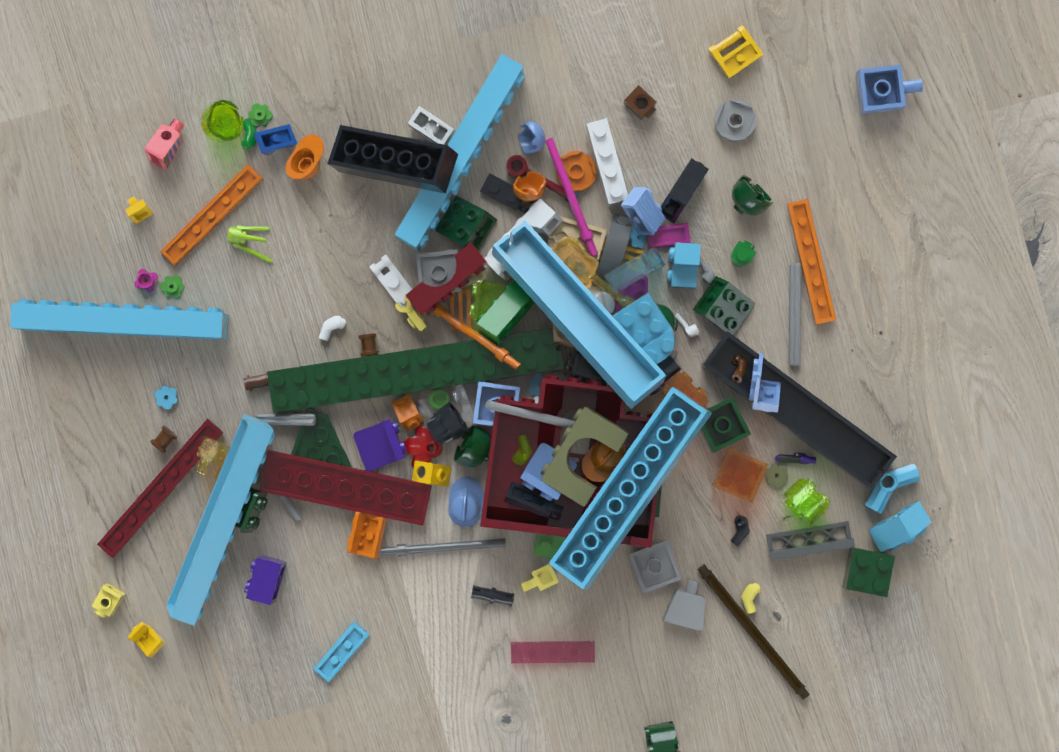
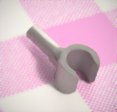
[700,256,715,284]

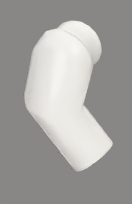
[318,316,346,341]

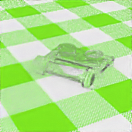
[452,384,474,422]

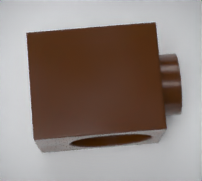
[623,85,657,120]

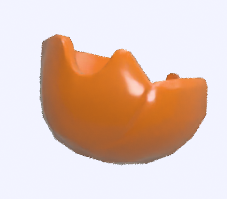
[513,171,546,202]

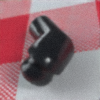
[730,515,750,547]

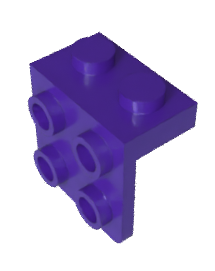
[354,419,408,471]

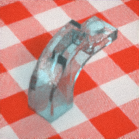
[604,247,665,294]

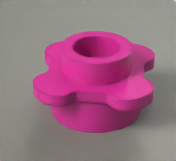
[134,269,158,292]

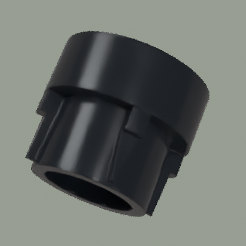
[426,402,469,445]

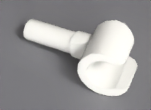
[675,313,699,338]

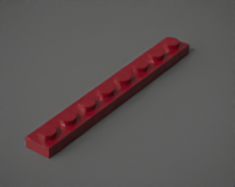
[97,418,224,558]

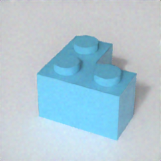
[667,243,701,289]
[868,501,932,552]

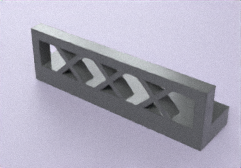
[766,521,855,561]

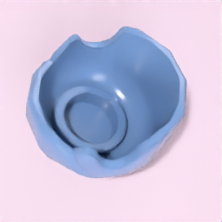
[518,121,545,155]

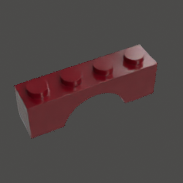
[405,242,487,316]

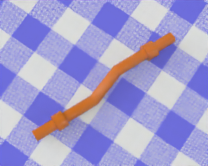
[433,303,521,371]

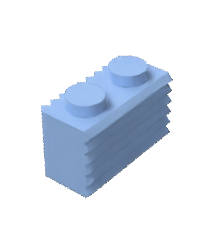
[621,187,666,235]

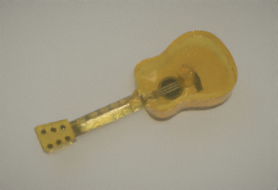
[552,236,636,308]

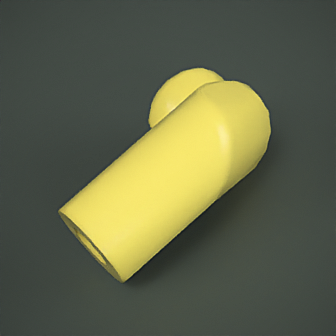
[741,583,761,614]

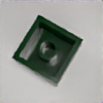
[700,397,751,453]
[842,547,895,597]

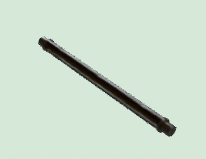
[697,564,810,700]

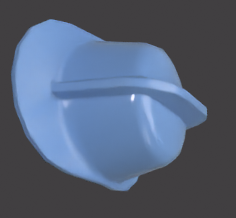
[448,477,483,527]

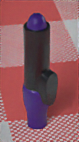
[775,453,816,464]

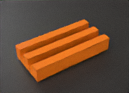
[450,289,472,332]

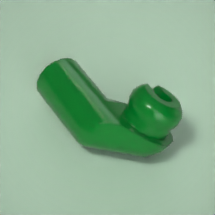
[240,118,258,150]

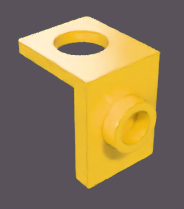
[412,461,452,487]

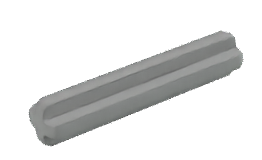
[256,414,316,426]

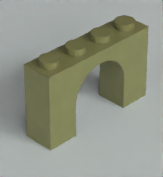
[540,406,630,507]

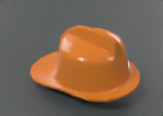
[285,134,324,180]
[582,441,626,482]

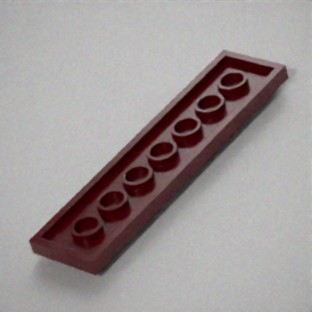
[259,449,432,526]

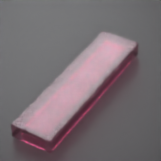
[511,641,595,663]

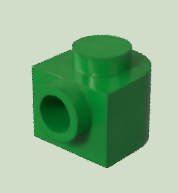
[730,240,757,267]

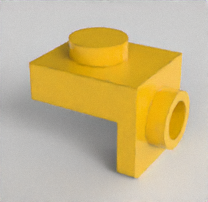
[128,622,165,658]

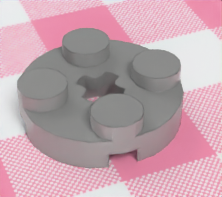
[714,99,757,142]

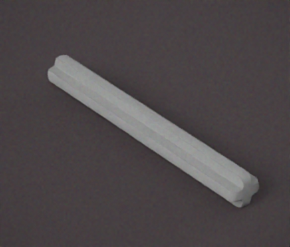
[789,263,802,366]

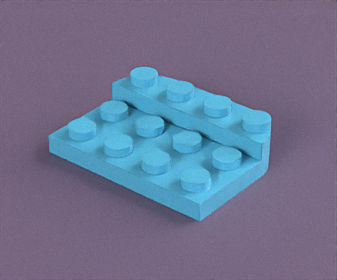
[600,293,675,377]

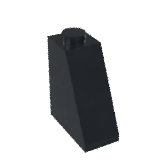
[661,158,709,223]

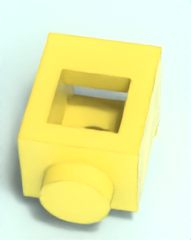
[92,583,125,618]

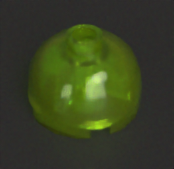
[200,100,243,143]

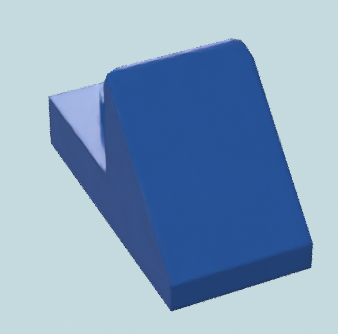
[254,124,297,156]

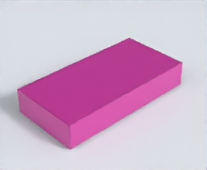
[647,223,691,249]

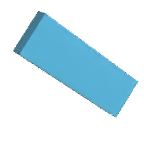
[313,621,370,683]

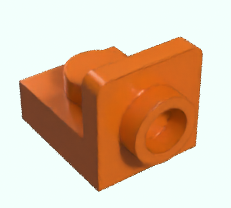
[391,394,424,431]

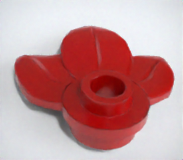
[404,426,443,468]

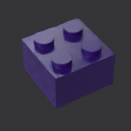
[244,555,287,605]

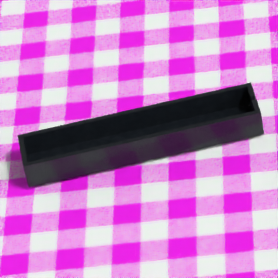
[701,331,897,490]

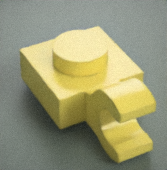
[395,296,427,331]
[520,563,559,592]

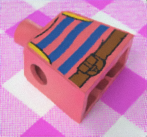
[144,119,185,170]

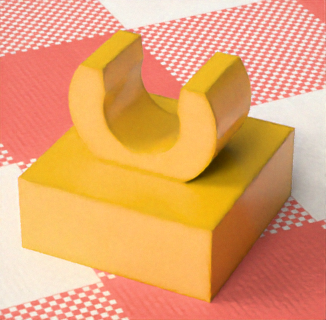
[125,196,154,224]

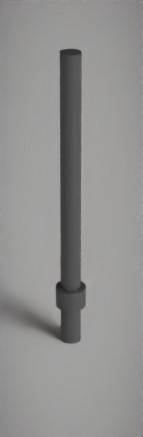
[381,539,506,557]

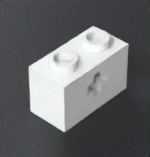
[408,106,455,145]

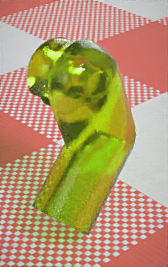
[512,434,532,465]

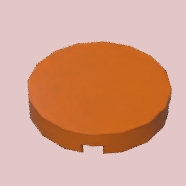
[555,151,597,192]

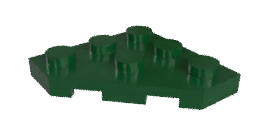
[291,408,352,467]

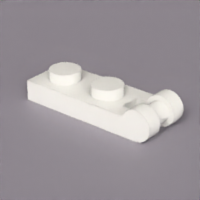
[369,254,413,313]

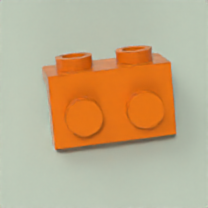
[347,512,387,559]

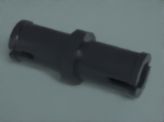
[471,585,514,607]

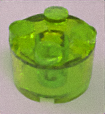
[781,478,831,526]

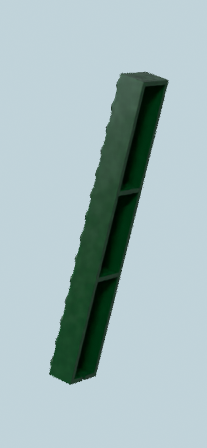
[267,328,564,413]

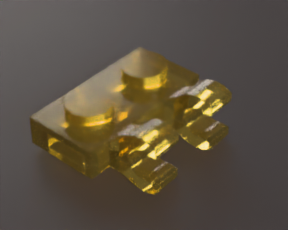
[195,436,230,481]

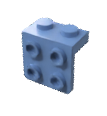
[749,353,781,413]
[520,443,577,501]

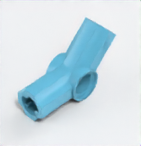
[864,464,920,514]

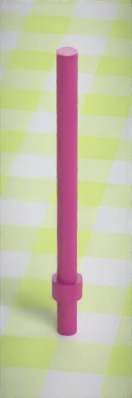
[545,138,598,257]

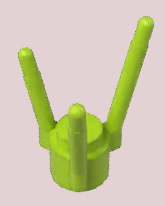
[227,225,273,263]

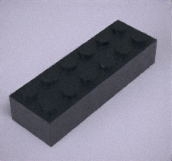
[327,125,458,194]

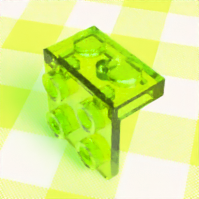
[469,279,505,323]

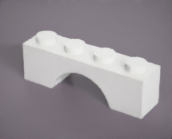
[586,118,628,207]
[484,198,563,281]

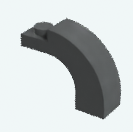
[594,213,633,290]

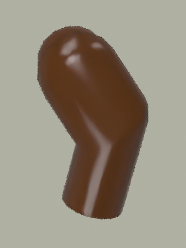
[732,354,747,384]

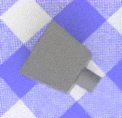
[662,579,705,631]

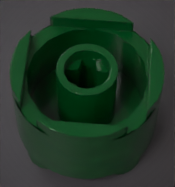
[644,721,680,752]

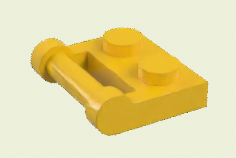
[708,25,764,79]

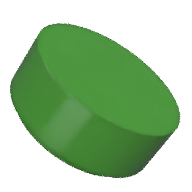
[429,389,450,410]

